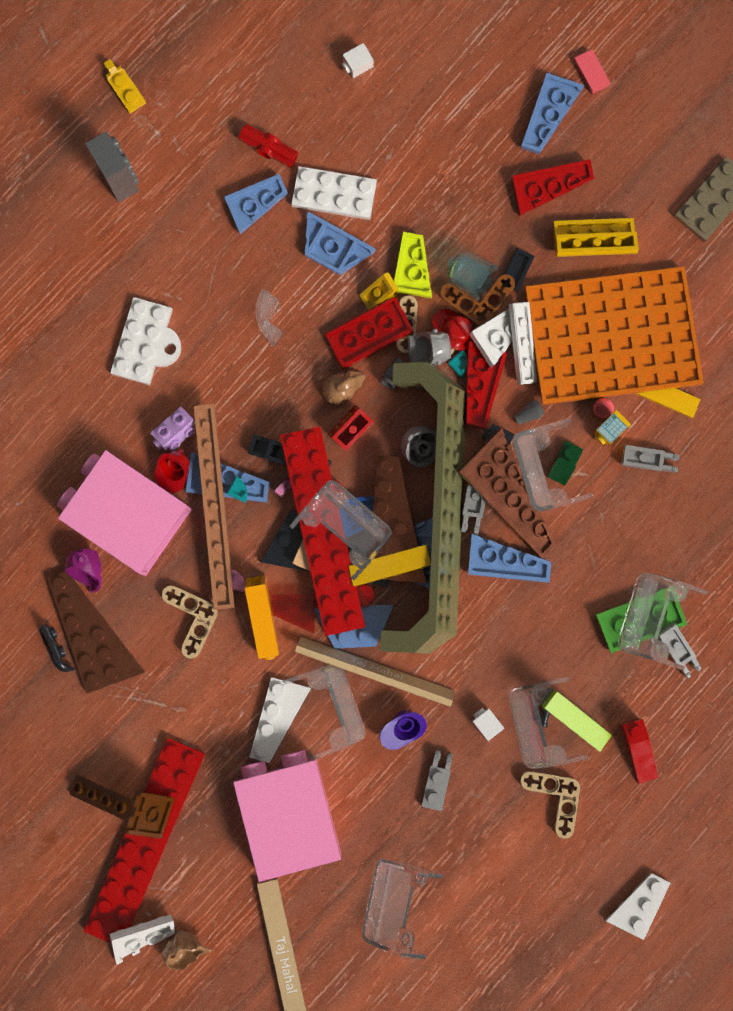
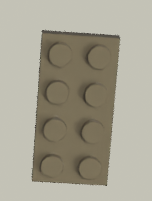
[674,157,733,242]

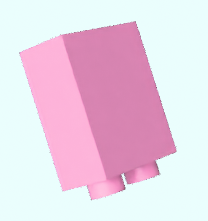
[57,450,192,576]
[233,750,342,882]

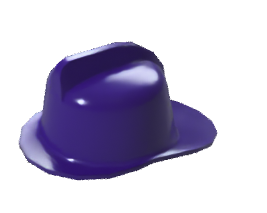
[380,710,427,750]

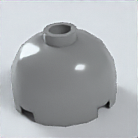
[400,426,437,467]

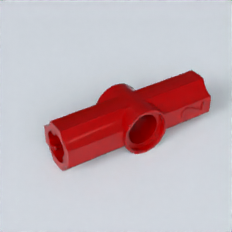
[238,123,299,168]

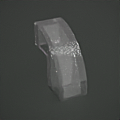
[255,289,283,348]

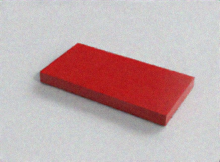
[325,296,414,370]

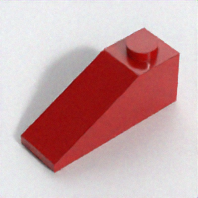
[620,718,658,784]

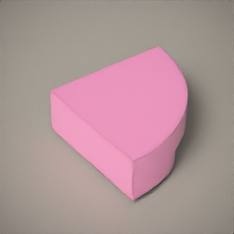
[275,478,292,497]
[231,569,245,592]

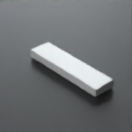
[509,302,538,385]

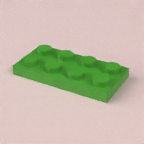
[595,586,688,653]

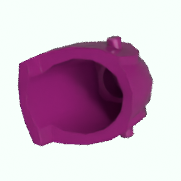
[65,548,102,593]

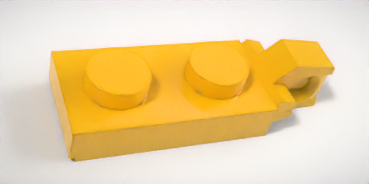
[104,59,146,113]

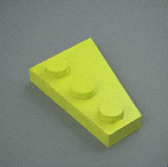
[394,232,432,299]

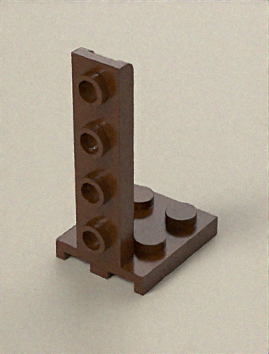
[69,775,175,839]

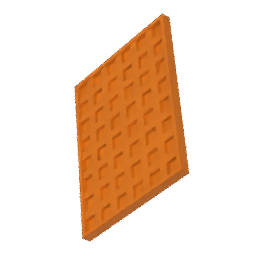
[525,266,704,405]

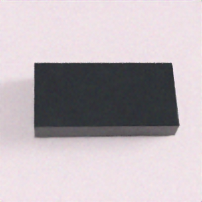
[501,248,535,293]

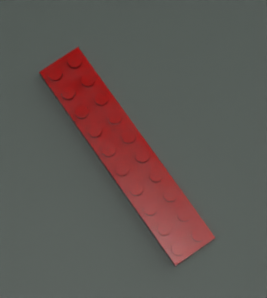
[280,426,365,636]
[83,737,206,944]

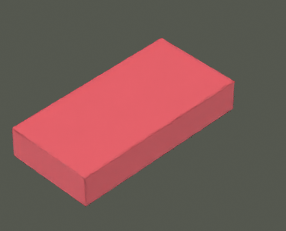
[574,49,610,94]

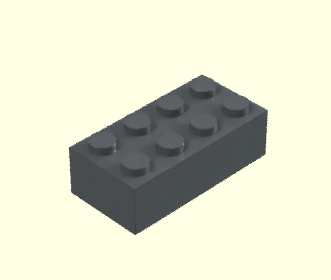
[85,131,140,202]

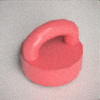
[593,398,615,419]

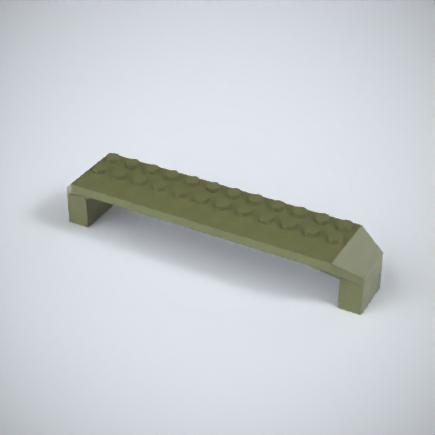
[380,362,466,654]

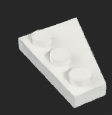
[470,309,512,368]
[605,873,670,940]
[110,915,175,965]

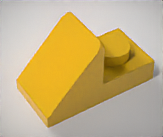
[360,273,399,310]

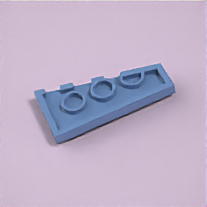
[521,73,584,154]
[186,452,270,503]
[468,534,551,583]

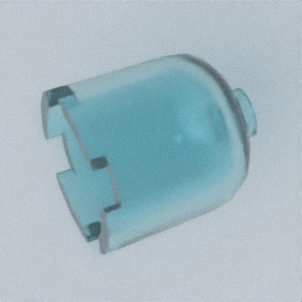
[447,251,498,301]

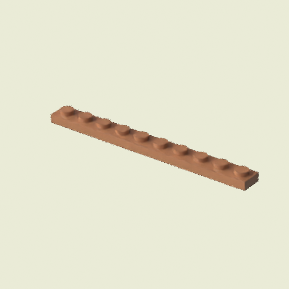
[194,404,235,610]

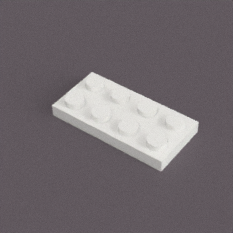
[292,166,377,220]

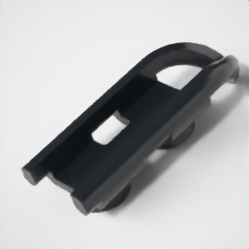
[38,624,75,672]

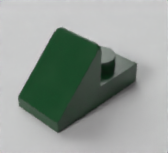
[547,440,584,486]

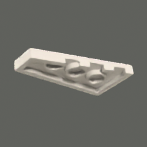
[249,677,311,763]

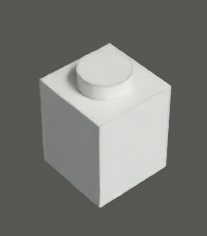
[342,43,373,78]
[472,707,504,741]

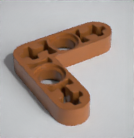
[440,274,515,326]

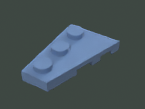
[224,174,288,235]

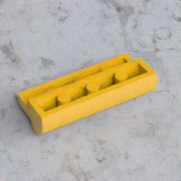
[553,218,639,257]

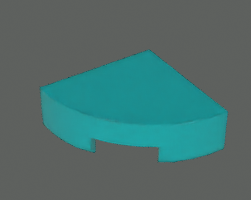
[448,350,467,378]
[227,476,248,504]

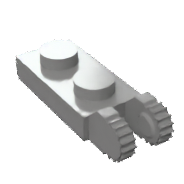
[621,445,680,473]
[461,483,486,534]
[656,622,702,679]
[421,750,453,811]

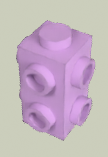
[151,407,196,453]

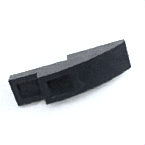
[248,434,332,467]

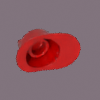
[432,309,473,350]
[155,449,190,493]

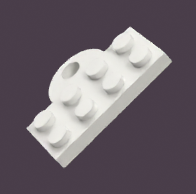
[110,297,181,385]

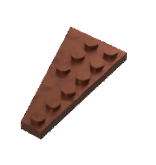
[458,428,556,559]
[368,456,428,583]
[47,571,146,694]

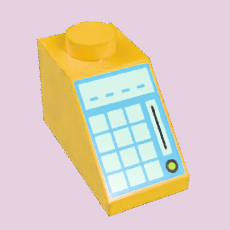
[594,410,631,447]

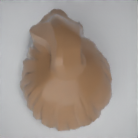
[322,371,366,405]
[162,930,212,970]

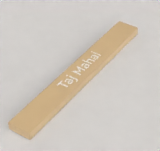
[295,637,455,707]
[257,878,307,1011]

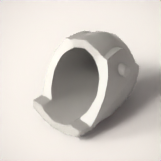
[408,329,451,365]

